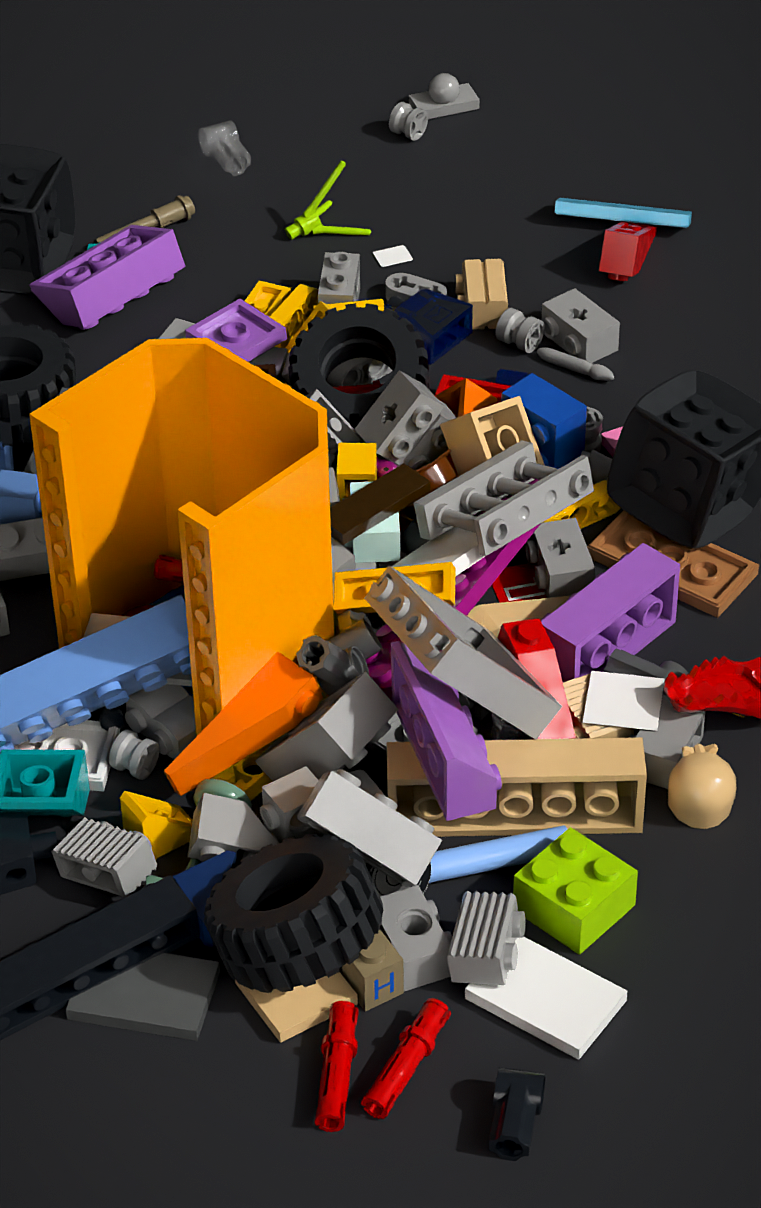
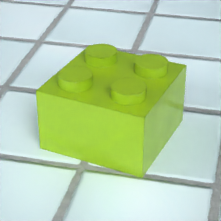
[513,827,638,955]

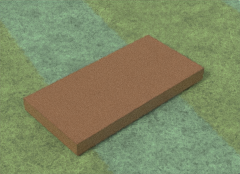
[587,510,759,618]

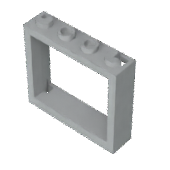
[364,565,562,739]

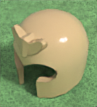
[668,744,736,829]

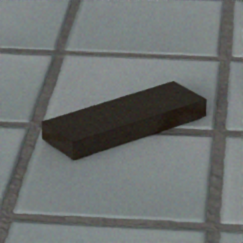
[330,463,430,545]

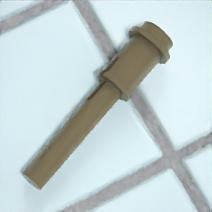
[94,195,195,244]

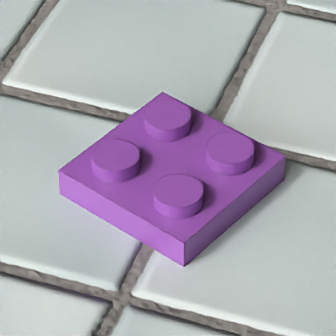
[185,299,287,362]

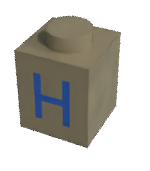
[342,930,404,1012]

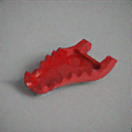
[664,656,761,719]

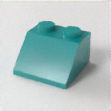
[0,749,90,817]

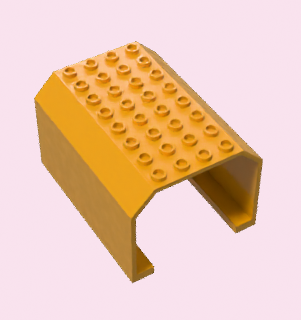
[29,338,335,736]

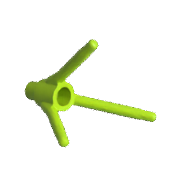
[285,161,371,240]

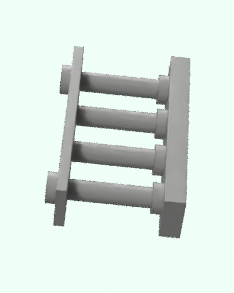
[413,440,594,556]

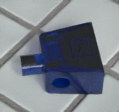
[385,289,473,365]

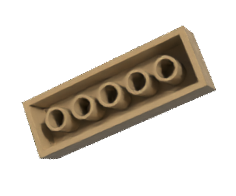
[387,737,647,837]

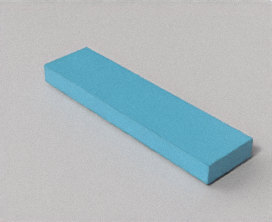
[555,198,692,228]

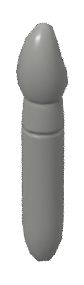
[537,347,614,381]

